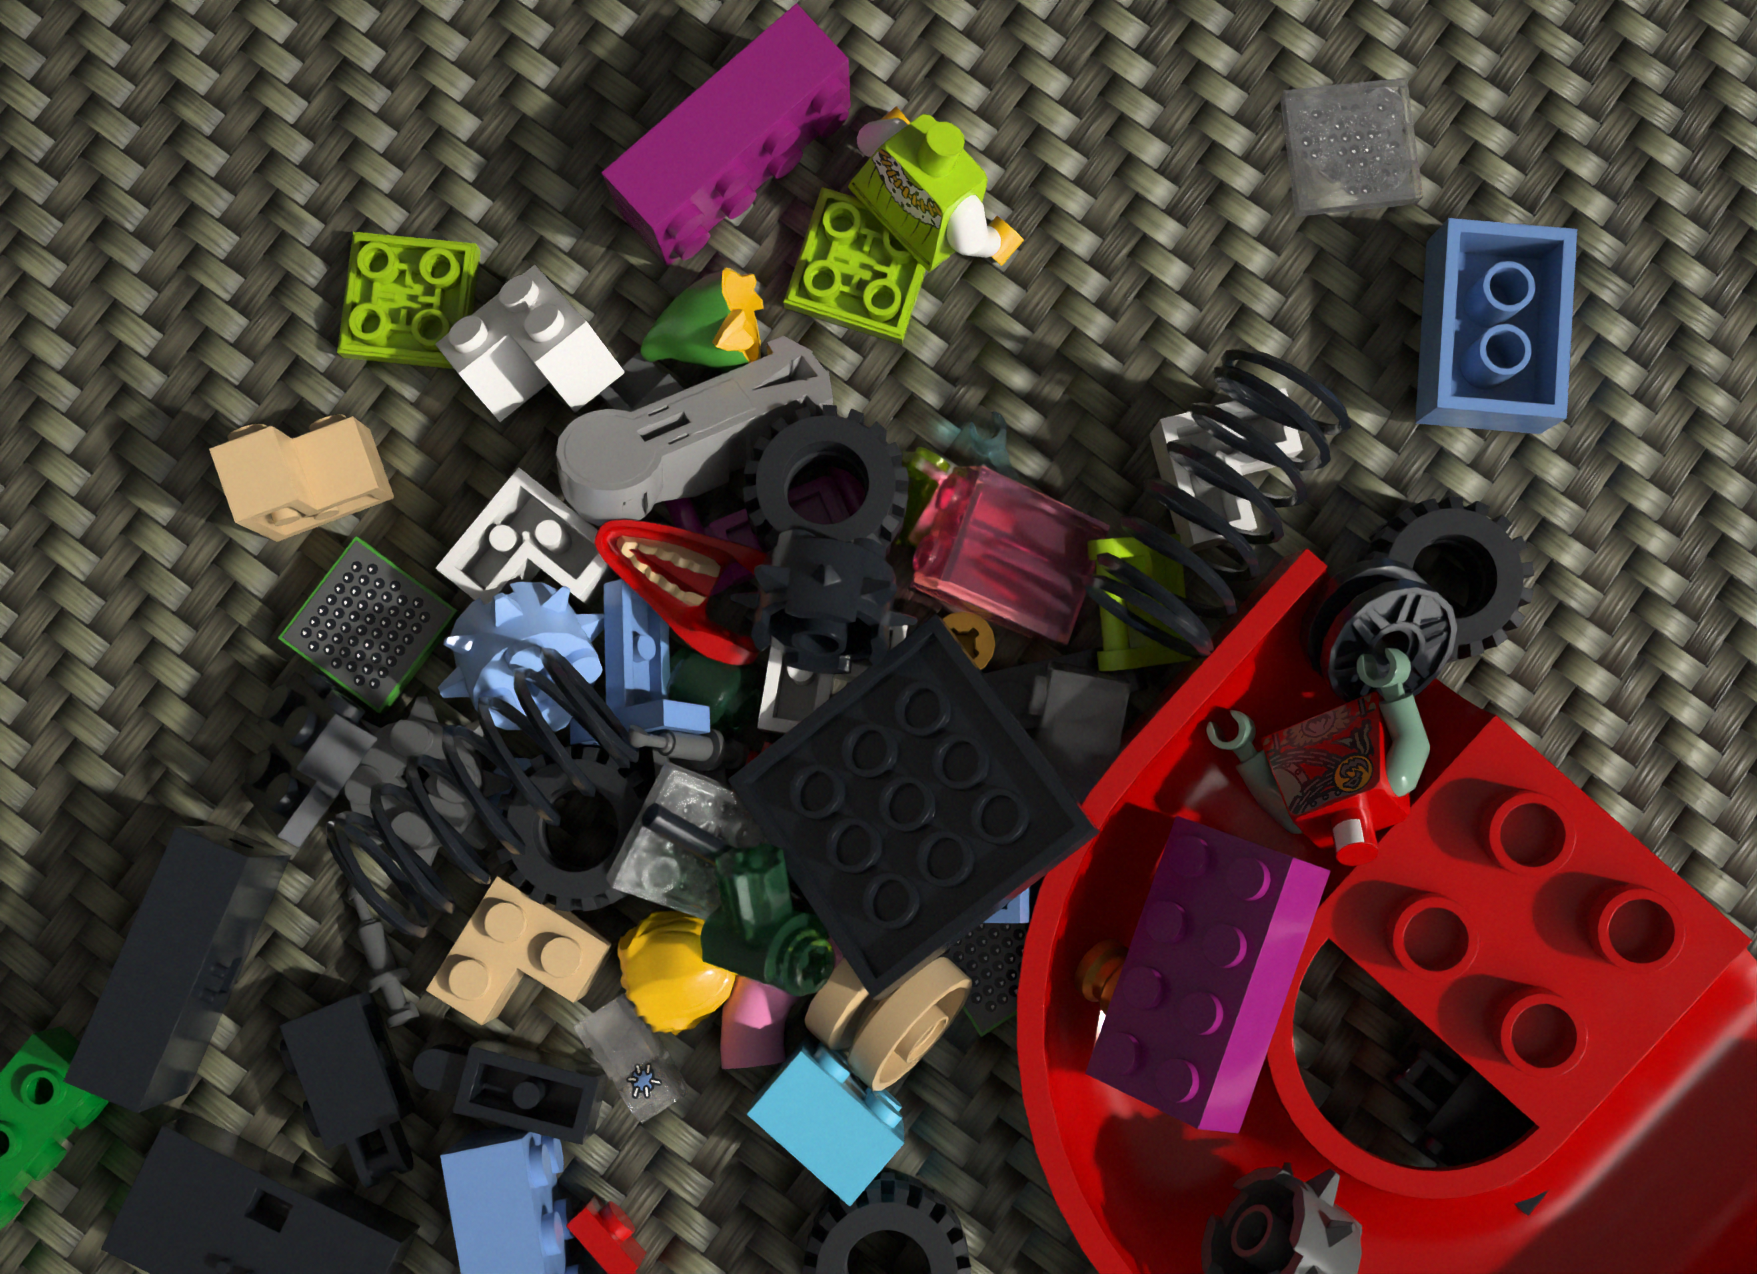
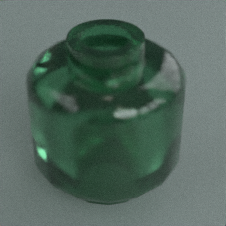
[666,647,762,734]

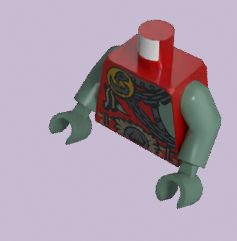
[1207,648,1430,866]

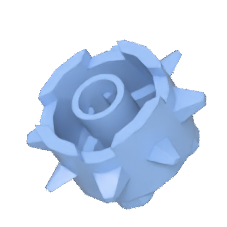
[438,582,604,732]

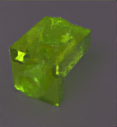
[893,447,957,552]

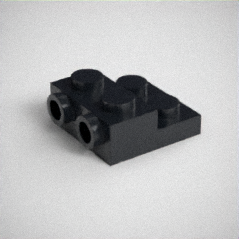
[240,669,377,848]

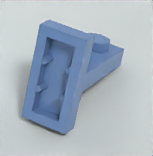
[570,579,710,749]

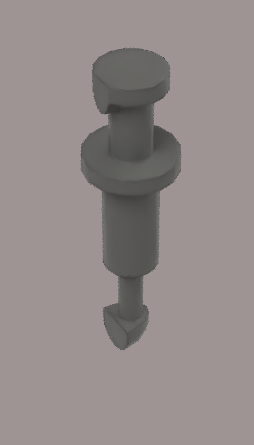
[628,725,749,772]
[347,884,419,1029]

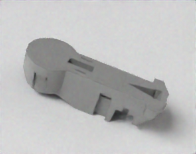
[556,336,833,527]

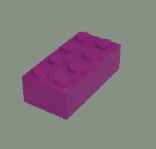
[601,3,851,267]
[1085,815,1330,1133]

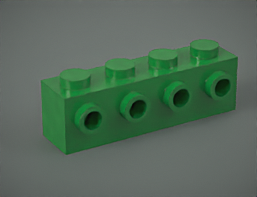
[0,1026,109,1230]

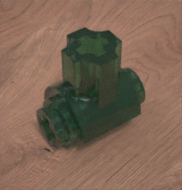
[700,843,834,996]

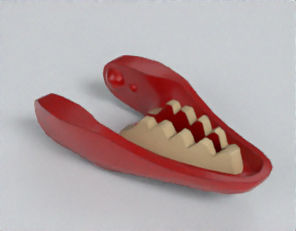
[595,519,767,665]

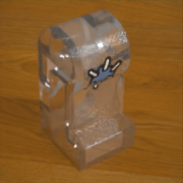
[573,992,688,1123]

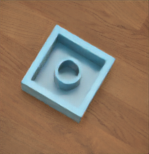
[747,1035,904,1206]

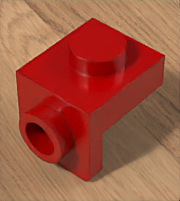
[566,1194,646,1274]

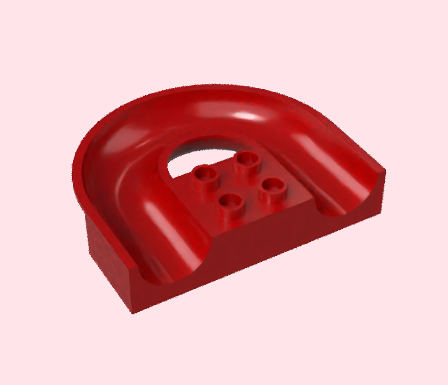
[1017,548,1757,1274]

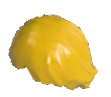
[617,911,740,1036]

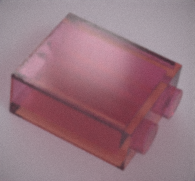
[910,466,1110,646]

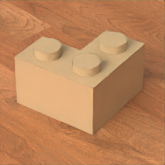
[209,415,394,542]
[426,874,619,1025]

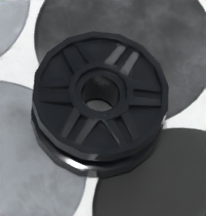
[1299,558,1458,703]

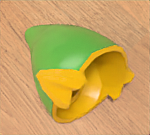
[641,268,764,373]

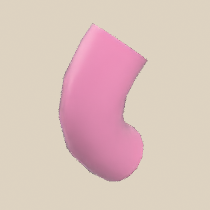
[720,925,843,1069]

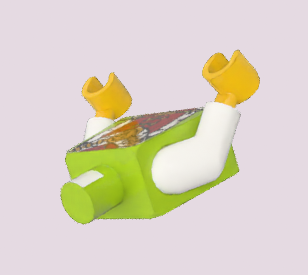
[848,106,1024,273]

